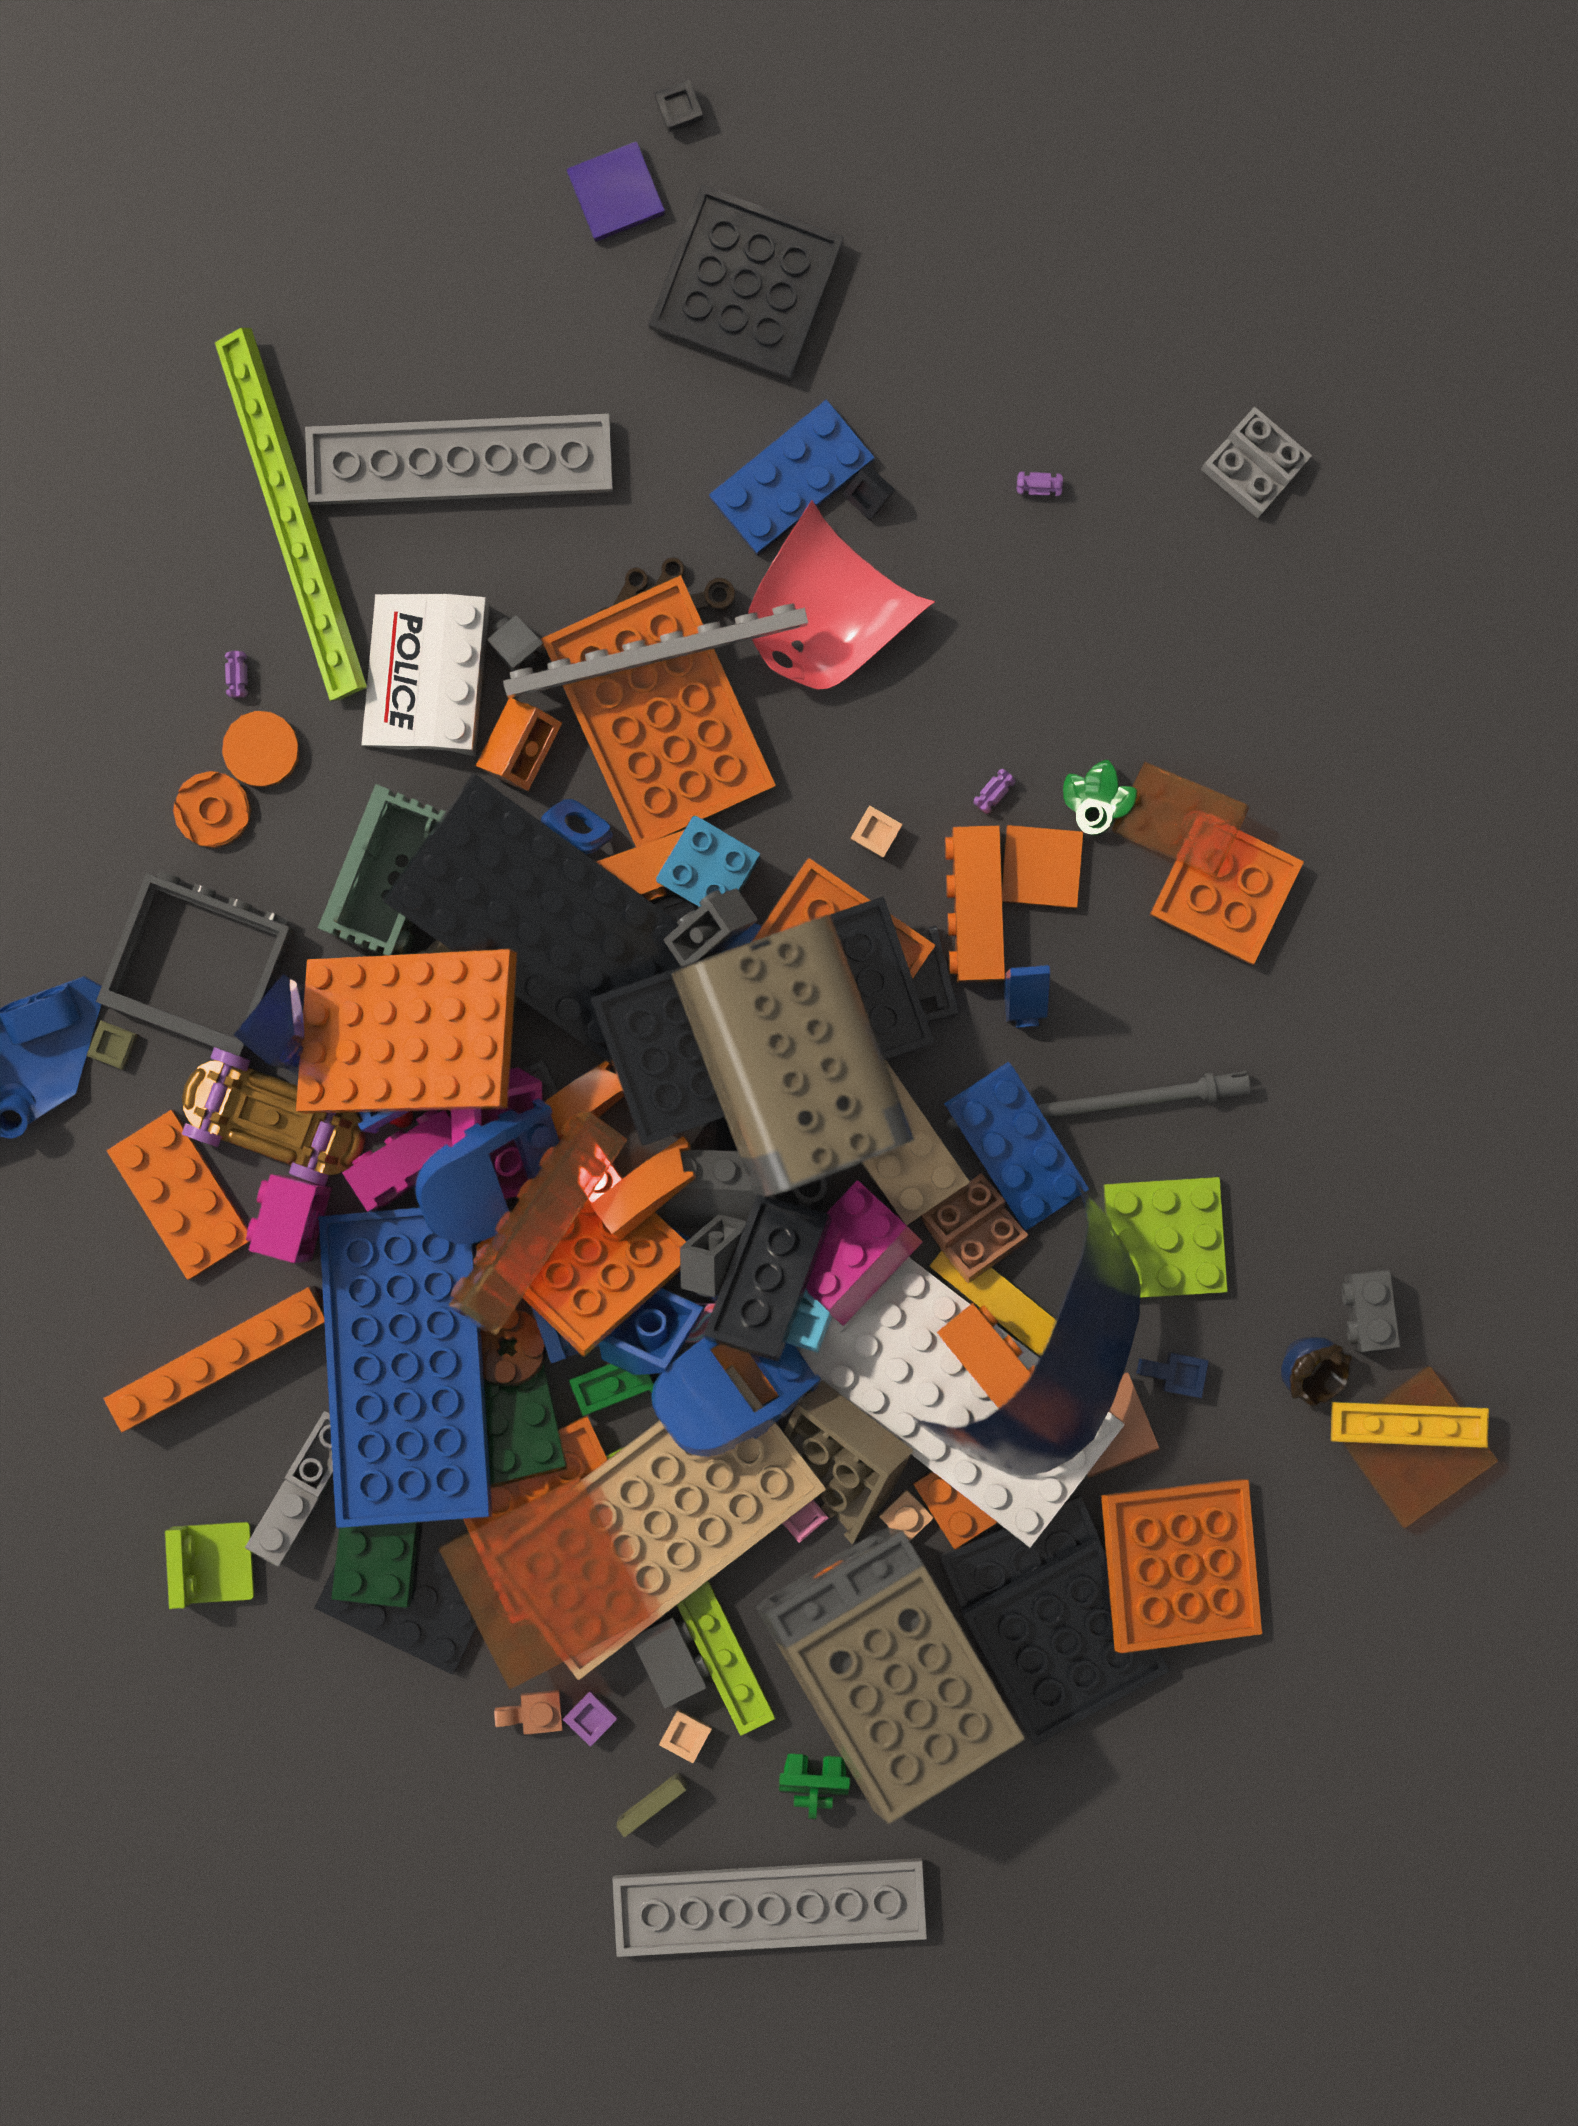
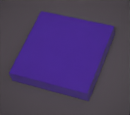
[566,141,665,242]

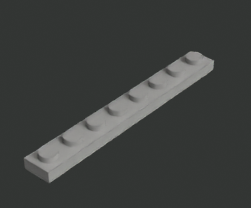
[503,603,808,699]

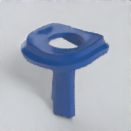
[541,799,613,854]

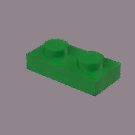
[569,1364,654,1416]

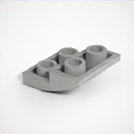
[1201,406,1312,518]

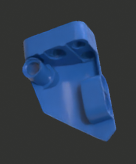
[0,976,102,1139]

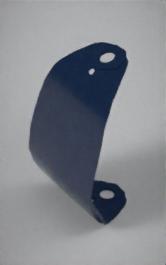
[913,1183,1141,1476]

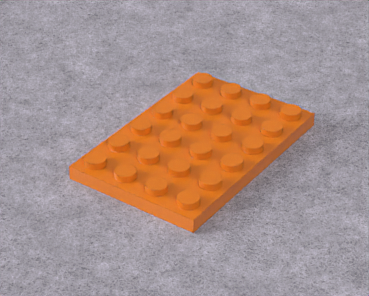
[541,575,776,847]
[296,949,517,1114]

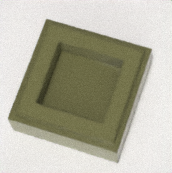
[86,1020,138,1070]

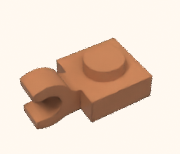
[494,1690,563,1735]

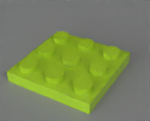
[1103,1177,1227,1298]

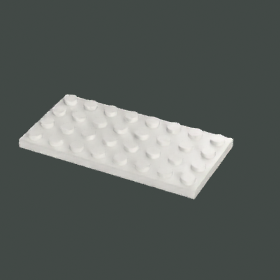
[795,1257,1125,1547]

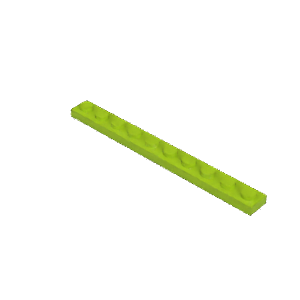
[215,327,367,701]

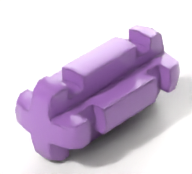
[1017,471,1063,497]
[225,651,248,698]
[973,769,1016,814]

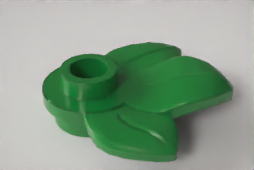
[1063,760,1137,836]

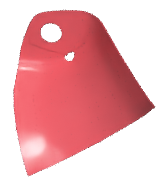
[748,500,935,690]

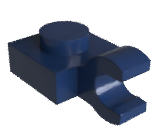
[1136,1352,1209,1398]

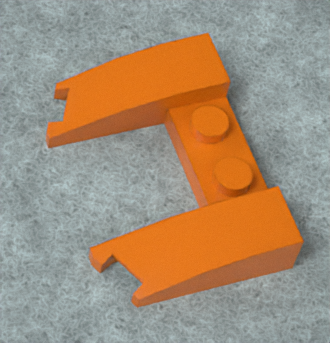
[545,1061,696,1239]

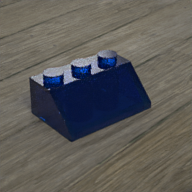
[233,974,305,1070]

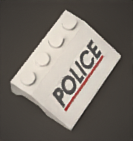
[362,594,490,756]

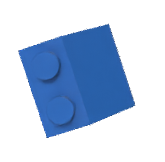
[599,1288,704,1375]

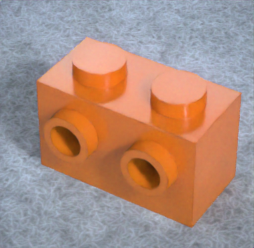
[476,698,562,791]

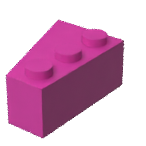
[342,1110,452,1212]

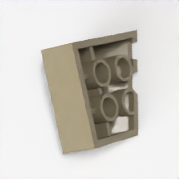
[783,1381,914,1545]

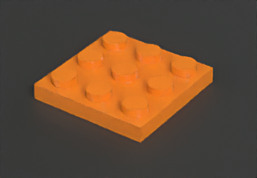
[1149,811,1304,965]

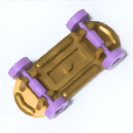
[182,1047,366,1186]

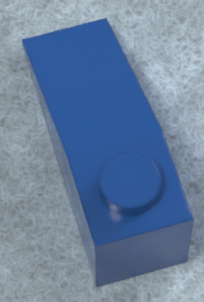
[1003,965,1050,1028]

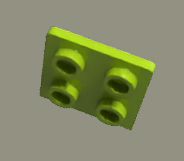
[165,1522,254,1609]

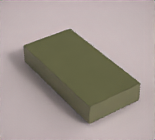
[616,1773,688,1838]

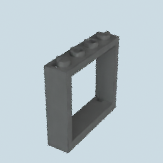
[96,870,295,1058]

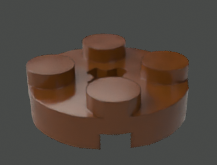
[480,1307,546,1386]

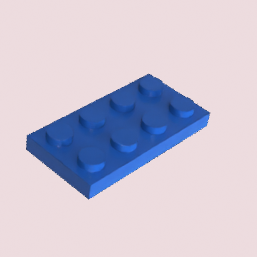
[709,399,874,556]
[944,1062,1089,1231]

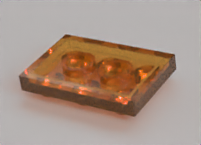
[1111,762,1249,877]

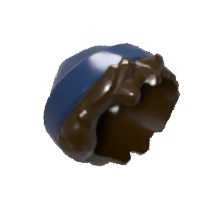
[1281,1337,1352,1406]

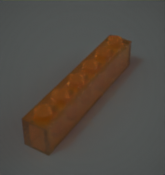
[448,1112,628,1335]

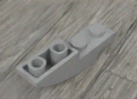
[245,1411,333,1568]

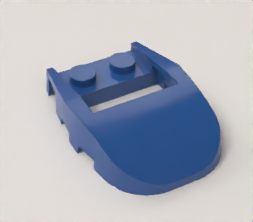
[416,1098,576,1244]
[652,1337,821,1457]

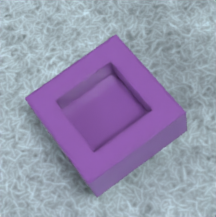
[563,1690,618,1747]

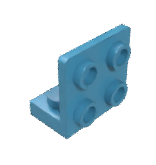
[656,816,761,907]

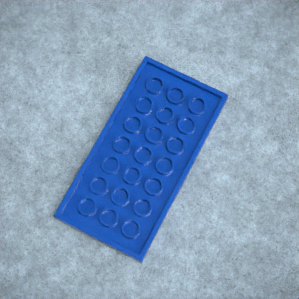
[319,1208,492,1528]

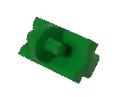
[779,1754,850,1819]

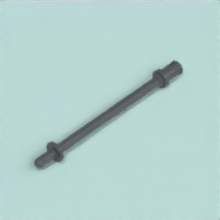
[946,1070,1250,1132]

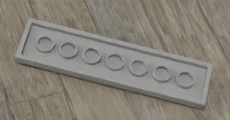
[305,414,613,505]
[613,1858,927,1957]

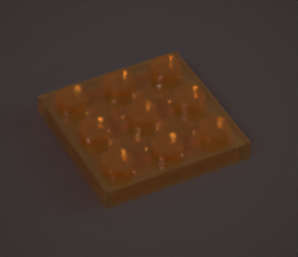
[1341,1366,1498,1529]

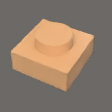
[850,805,903,859]
[879,1489,934,1541]
[659,1709,712,1763]

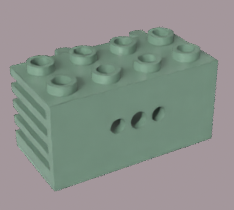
[318,784,446,956]

